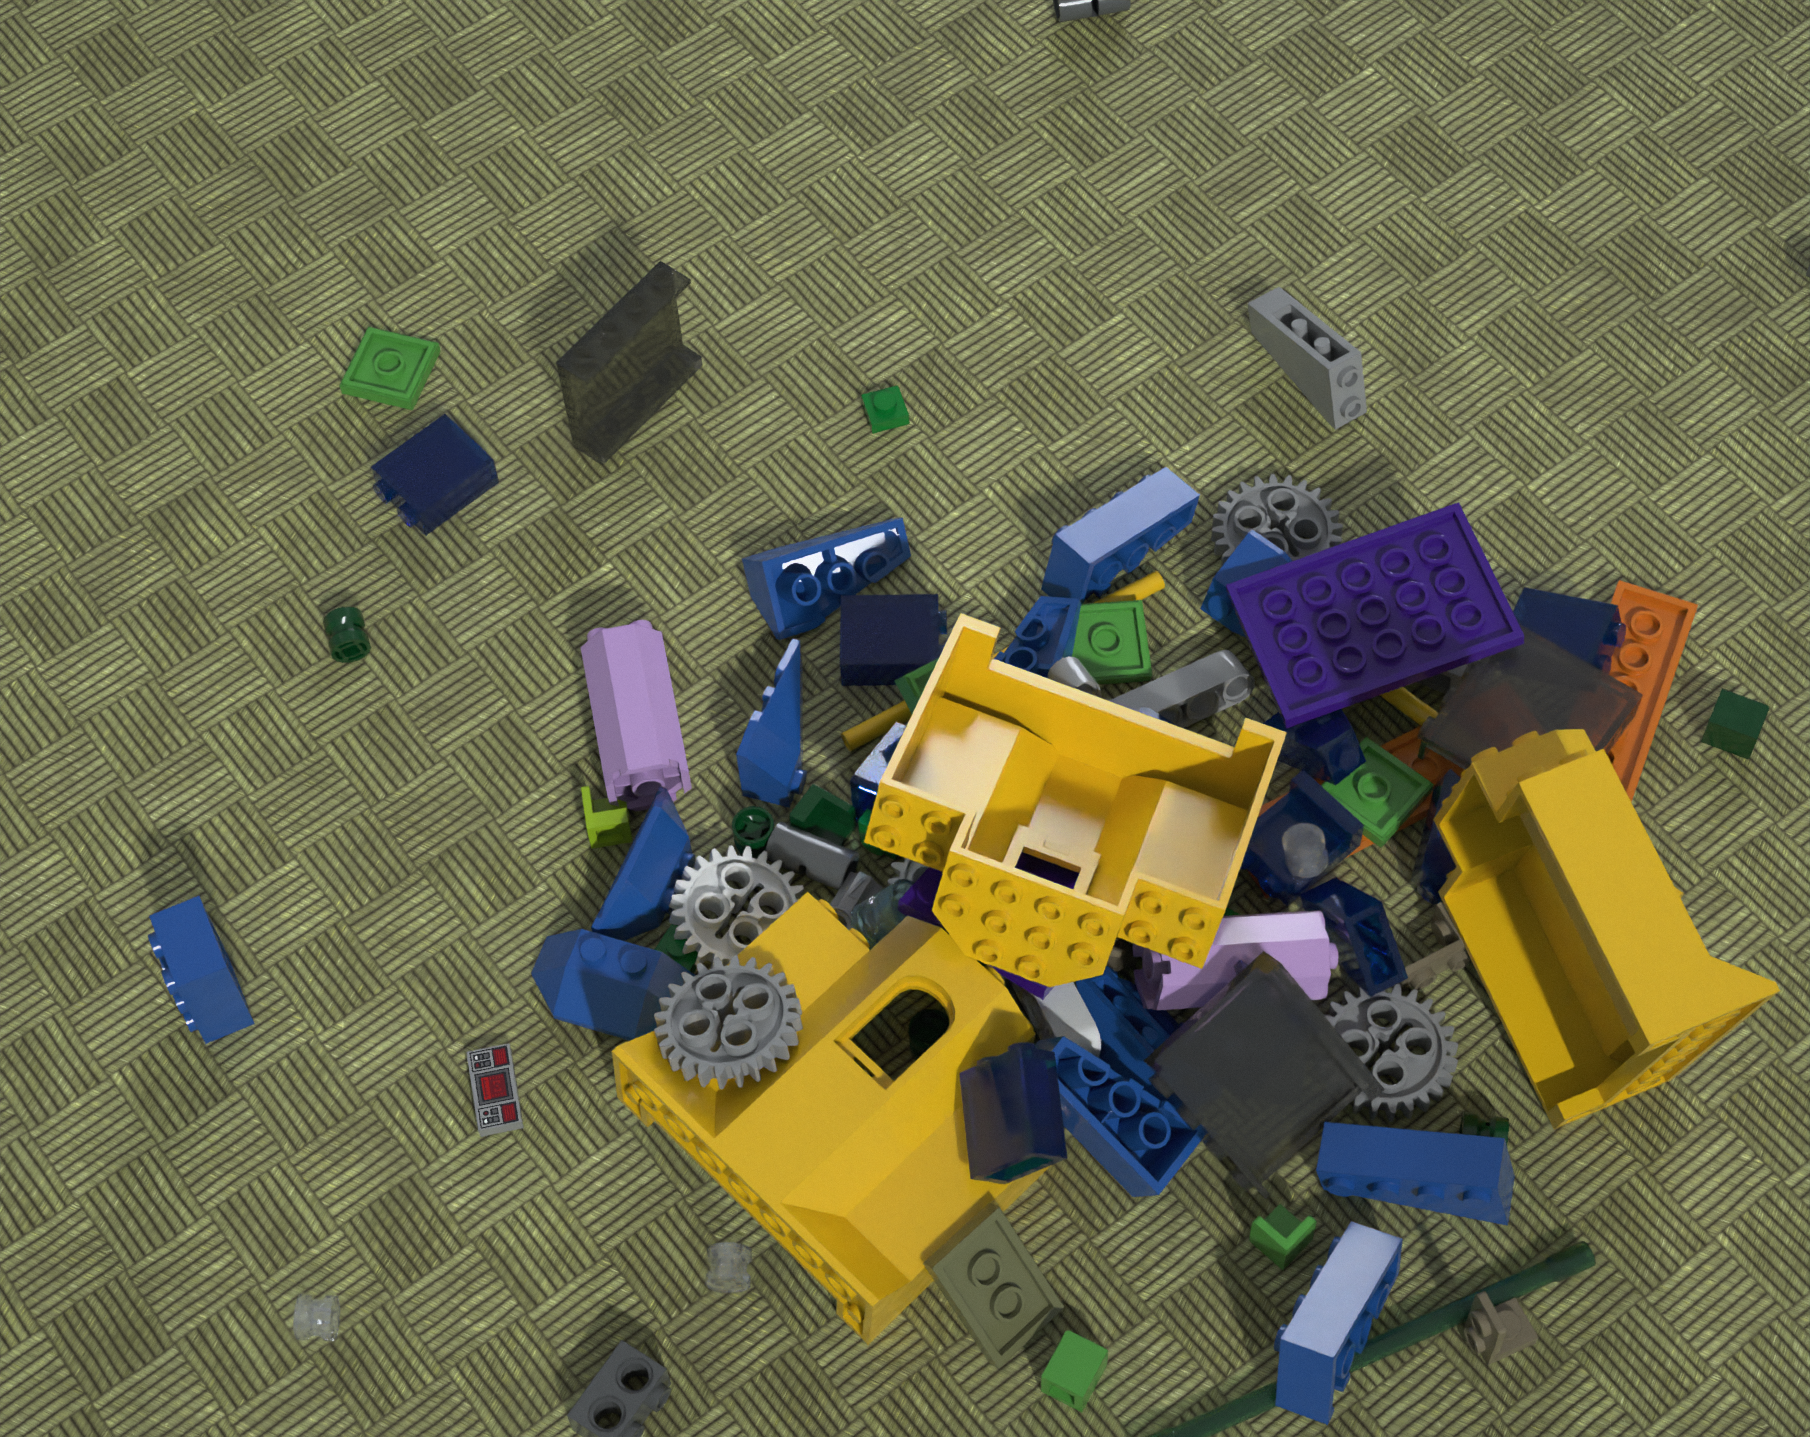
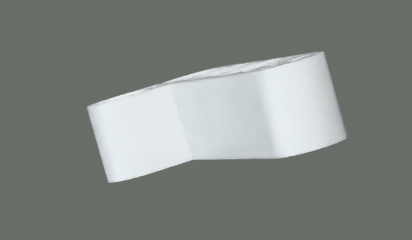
[1010,980,1101,1058]

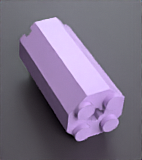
[580,620,692,811]
[1133,910,1338,1010]

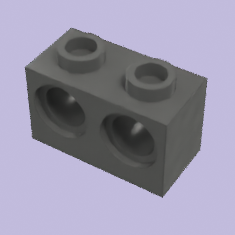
[567,1340,671,1437]

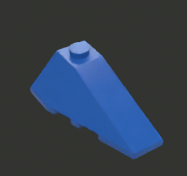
[994,596,1081,678]

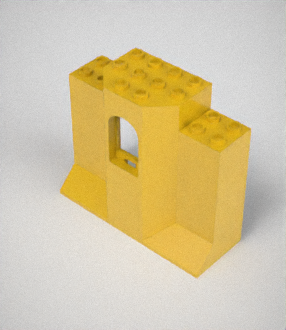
[864,613,1287,987]
[1433,729,1780,1129]
[612,892,1064,1345]

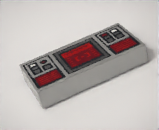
[466,1043,524,1137]

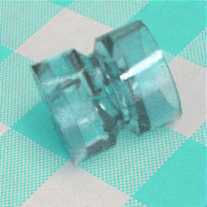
[851,879,915,950]

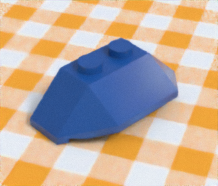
[591,786,696,941]
[531,929,696,1041]
[1076,966,1222,1109]

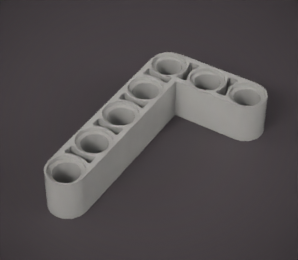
[1048,650,1255,728]

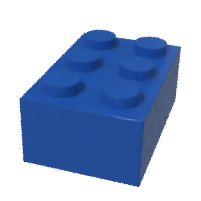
[147,896,255,1044]

